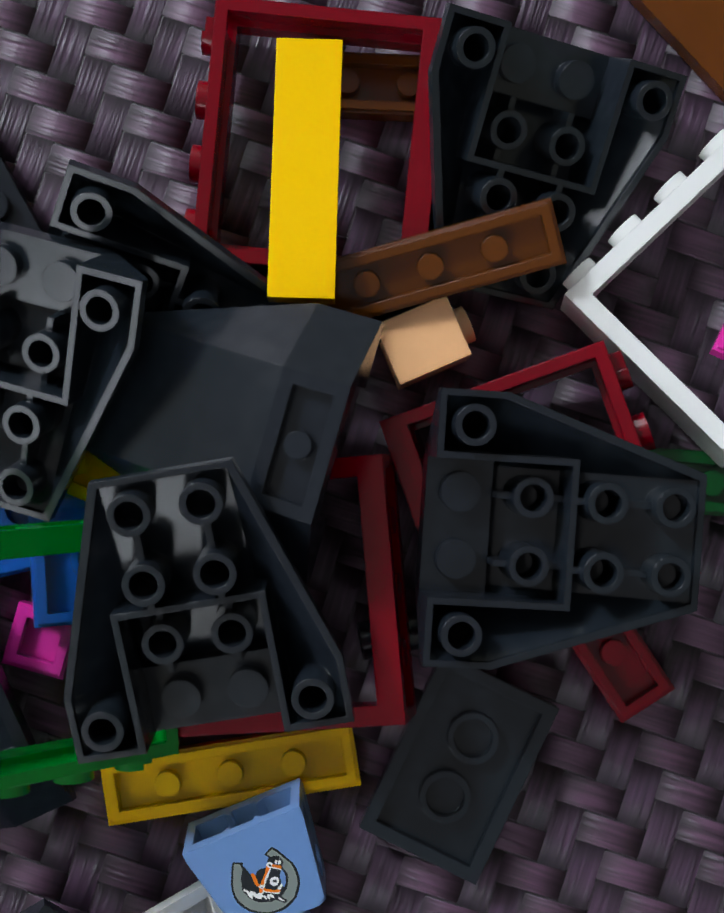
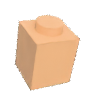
[379,296,476,390]

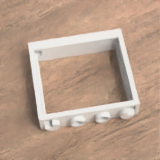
[561,129,724,468]

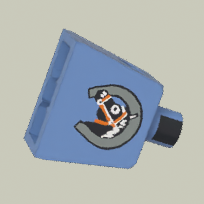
[182,778,326,913]

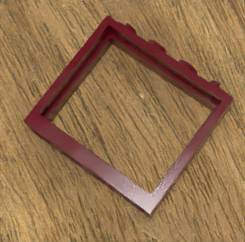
[184,0,442,270]
[379,340,701,574]
[178,454,417,737]

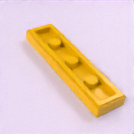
[267,38,343,304]
[100,728,361,826]

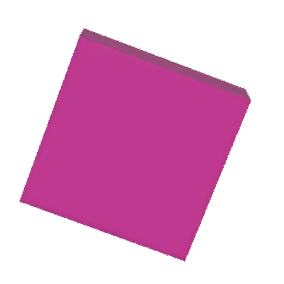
[1,600,72,680]

